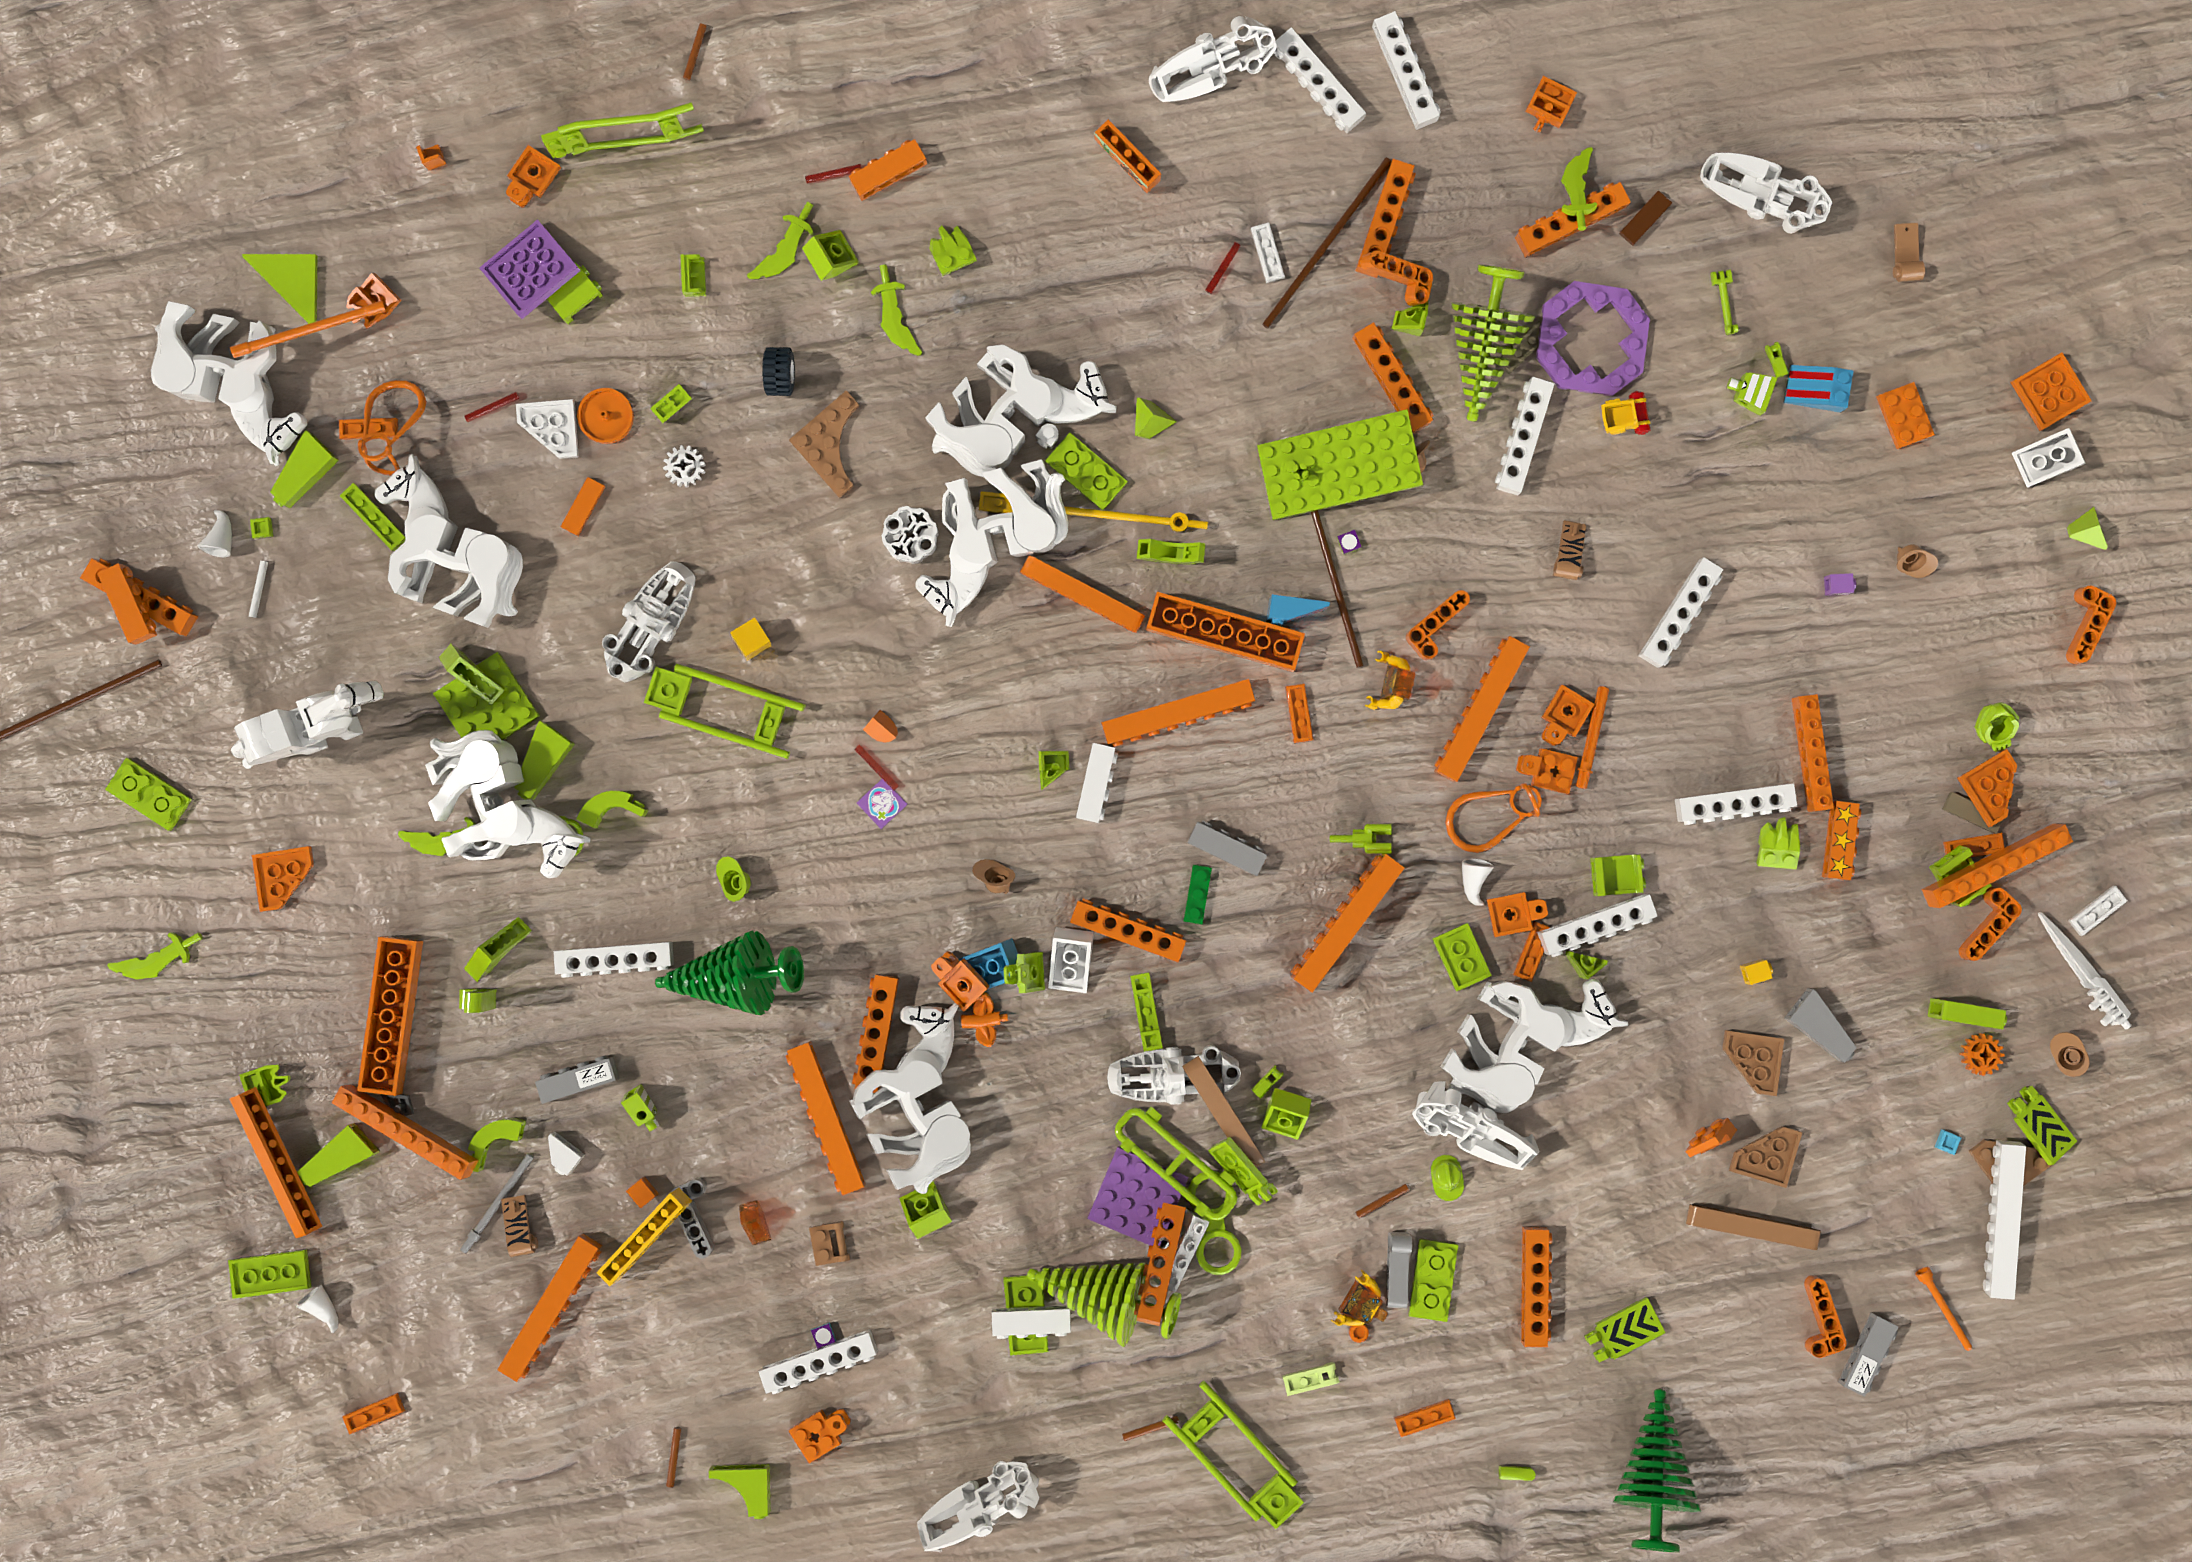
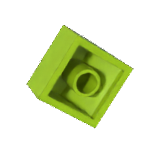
[802,230,859,281]
[1261,1088,1312,1140]
[899,1181,952,1239]

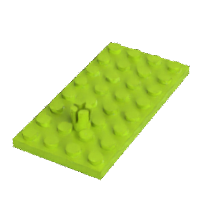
[1257,409,1424,520]

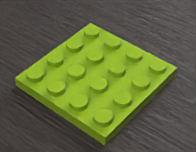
[433,652,540,740]

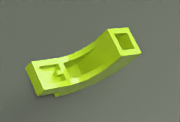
[1137,539,1205,565]
[576,791,649,828]
[468,1118,527,1172]

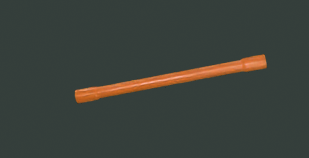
[230,300,386,358]

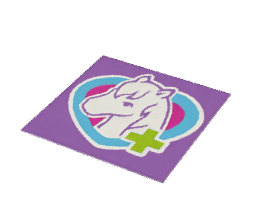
[857,778,908,829]

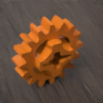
[1959,1033,2005,1076]

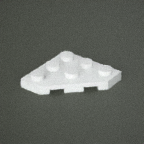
[516,399,579,459]

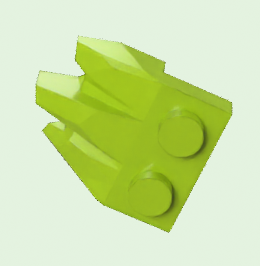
[929,225,977,276]
[1757,817,1800,869]
[239,1065,291,1106]

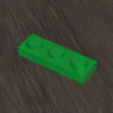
[1183,865,1212,925]

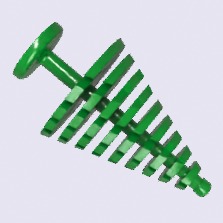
[655,930,804,1016]
[1613,1389,1701,1553]

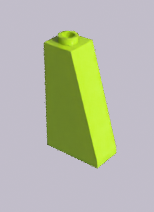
[270,430,339,508]
[514,721,575,800]
[1928,998,2007,1030]
[297,1123,379,1187]

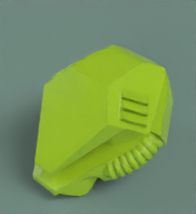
[1974,702,2019,752]

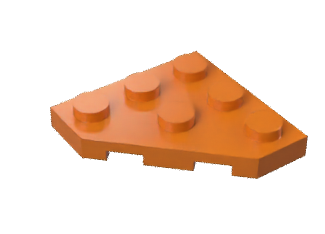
[1957,749,2017,827]
[252,846,314,912]

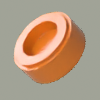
[1349,1324,1369,1343]

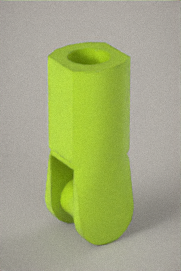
[1765,342,1789,378]
[1251,1065,1284,1099]
[1499,1465,1536,1481]

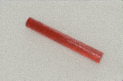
[805,164,862,184]
[1205,242,1241,295]
[464,392,520,422]
[854,745,899,791]

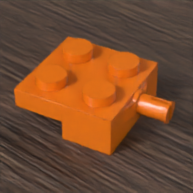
[1525,76,1577,132]
[1685,1118,1737,1157]

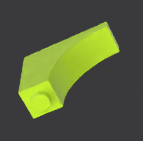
[438,643,504,705]
[464,917,532,982]
[709,1464,771,1519]

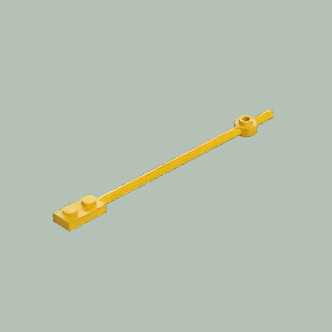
[979,491,1208,532]

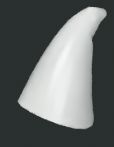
[197,510,232,558]
[1462,859,1494,906]
[296,1285,338,1333]

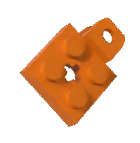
[506,145,561,208]
[1541,684,1595,746]
[1516,748,1578,795]
[1486,892,1548,937]
[931,951,990,1012]
[789,1409,851,1464]

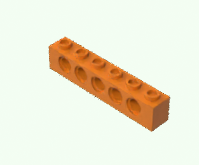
[1355,159,1416,278]
[1515,182,1631,258]
[1352,322,1433,434]
[80,558,198,636]
[1792,694,1834,812]
[1070,898,1186,962]
[852,974,899,1093]
[1134,1202,1186,1326]
[1521,1227,1552,1347]

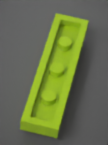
[339,483,406,552]

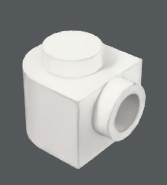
[1036,424,1059,449]

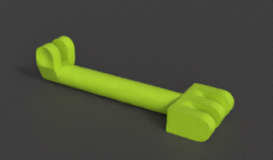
[1711,269,1738,335]

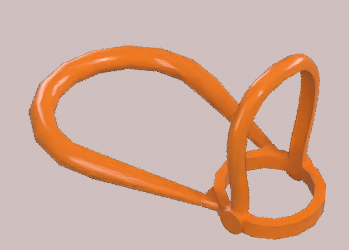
[358,380,427,476]
[1445,783,1542,853]

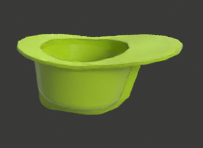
[716,856,751,902]
[1431,1155,1464,1201]

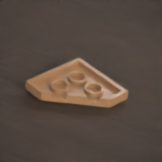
[1722,1030,1784,1096]
[1729,1126,1803,1188]
[1969,1140,2052,1186]

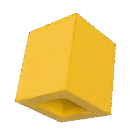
[1740,959,1773,985]

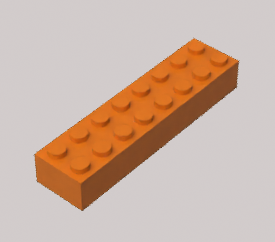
[1146,592,1305,672]
[1290,854,1404,993]
[357,936,423,1096]

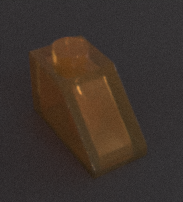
[739,1200,771,1245]

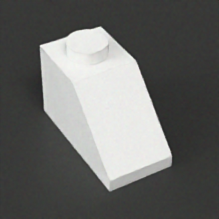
[548,1132,585,1176]

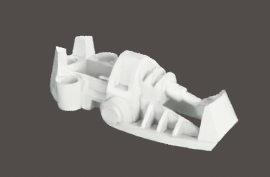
[1149,16,1277,102]
[1700,153,1832,234]
[602,561,696,683]
[1107,1045,1241,1105]
[1412,1081,1540,1170]
[917,1461,1040,1552]

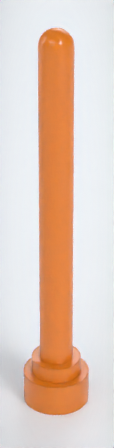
[1915,1267,1972,1351]

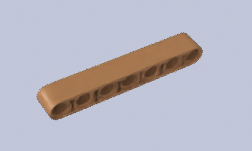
[1182,1056,1265,1168]
[1686,1204,1821,1250]

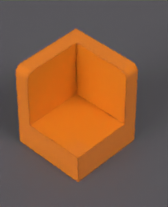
[416,144,446,170]
[626,1176,659,1208]

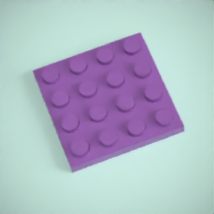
[479,219,581,319]
[1087,1146,1188,1247]

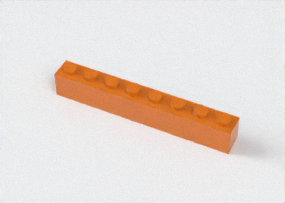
[1434,636,1530,782]
[1101,679,1255,747]
[1921,824,2073,908]
[786,1041,866,1196]
[332,1084,479,1180]
[230,1087,323,1238]
[497,1233,602,1382]

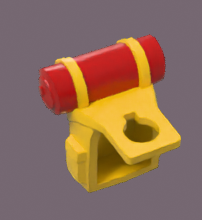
[1601,391,1651,435]

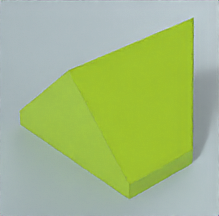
[1391,300,1429,337]
[1135,397,1177,439]
[2067,507,2108,550]
[1038,751,1070,790]
[1565,951,1608,980]

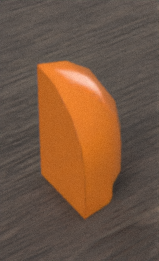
[863,710,898,742]

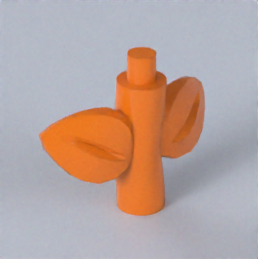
[961,992,1008,1047]

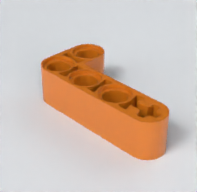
[1360,251,1433,307]
[2066,586,2116,664]
[1406,590,1470,660]
[1959,888,2022,961]
[1804,1275,1847,1358]

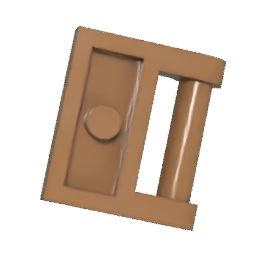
[809,1221,850,1266]

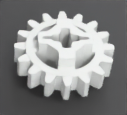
[663,445,706,488]

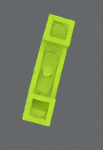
[1130,972,1163,1052]

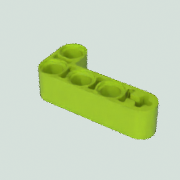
[459,989,496,1013]

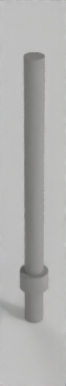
[460,1153,534,1254]

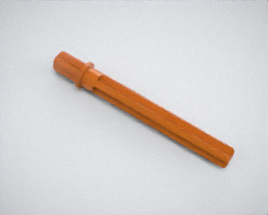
[1576,686,1609,789]

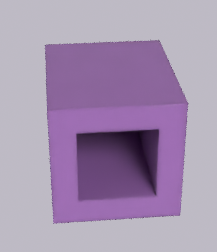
[1824,573,1856,596]

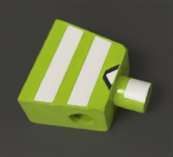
[1727,372,1777,415]
[621,1084,659,1131]

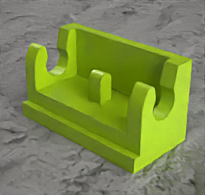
[680,254,706,297]
[650,384,692,423]

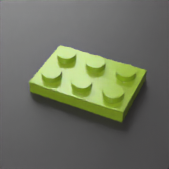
[1432,923,1492,992]

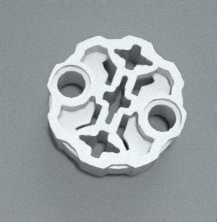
[881,506,939,564]

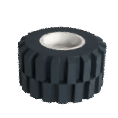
[762,347,795,396]

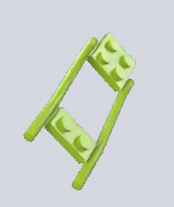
[541,102,704,158]
[644,663,805,759]
[1162,1381,1304,1529]

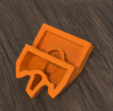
[346,273,402,329]

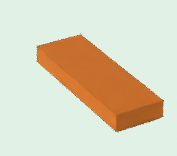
[339,418,398,440]
[560,477,606,537]
[1285,684,1313,743]
[1943,833,2005,857]
[1513,921,1550,982]
[342,1393,405,1435]
[1394,1399,1456,1437]

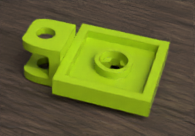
[1004,952,1045,993]

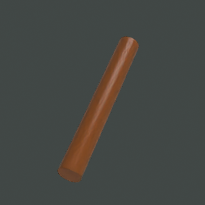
[683,23,707,80]
[1355,1184,1409,1219]
[1122,1416,1179,1441]
[666,1427,681,1487]

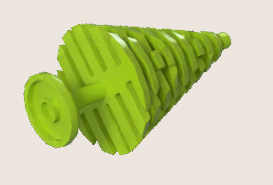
[1451,265,1536,422]
[1027,1262,1182,1347]

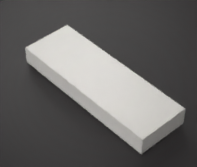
[1251,222,1285,283]
[2068,886,2128,936]

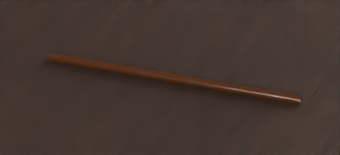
[1262,157,1392,329]
[1311,510,1364,668]
[0,659,162,740]

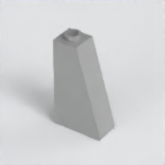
[1784,988,1857,1063]

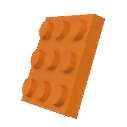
[2010,352,2092,431]

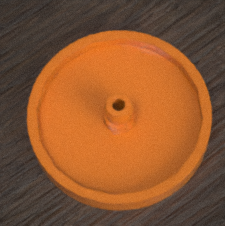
[577,388,634,444]

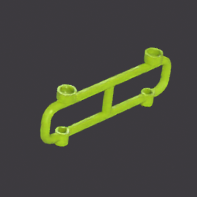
[1115,1107,1237,1221]

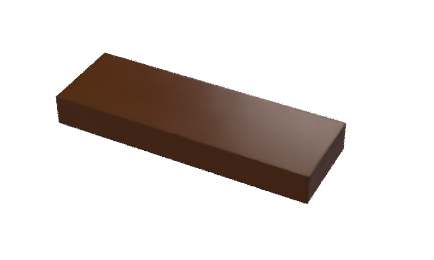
[1619,190,1672,246]

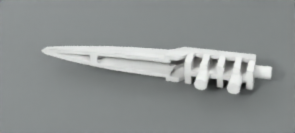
[2038,912,2132,1029]

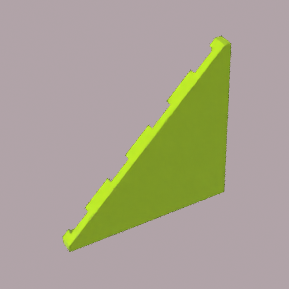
[242,254,318,324]

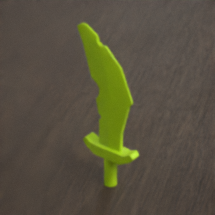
[1561,147,1597,231]
[747,202,814,280]
[871,264,922,356]
[398,817,476,856]
[107,932,203,980]

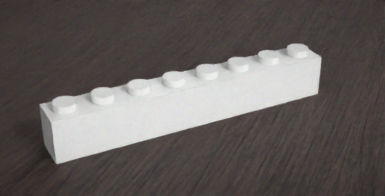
[1983,1140,2026,1300]

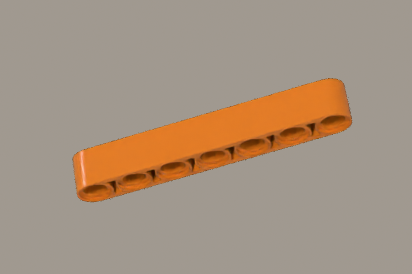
[1020,555,1145,633]

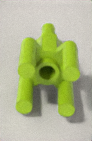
[1330,824,1392,854]

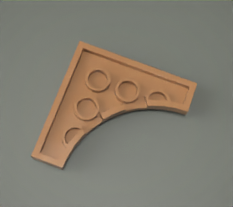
[789,390,859,498]

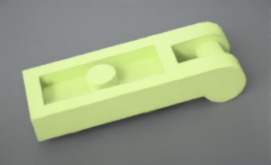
[1282,1362,1340,1396]

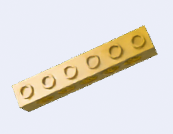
[597,1188,692,1286]

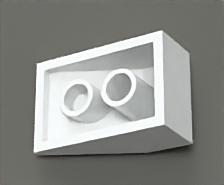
[2012,428,2086,488]
[1048,927,1094,993]

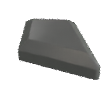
[380,1094,414,1116]

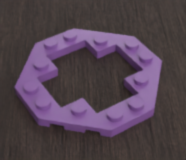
[1536,281,1650,396]

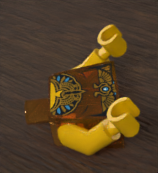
[1365,651,1415,710]
[1331,1270,1388,1326]

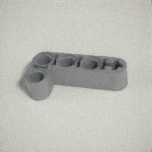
[671,1177,714,1259]
[1386,1232,1412,1308]

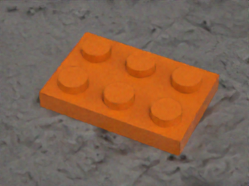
[1876,382,1935,449]

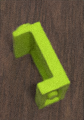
[547,262,603,324]
[1929,845,1992,907]
[1590,854,1646,896]

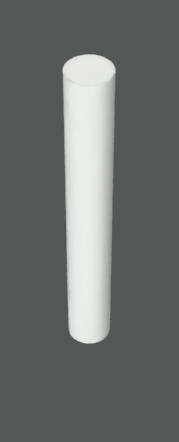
[249,560,268,618]

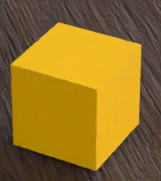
[730,617,771,661]

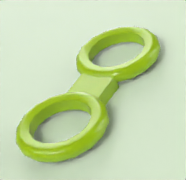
[1188,1171,1242,1275]

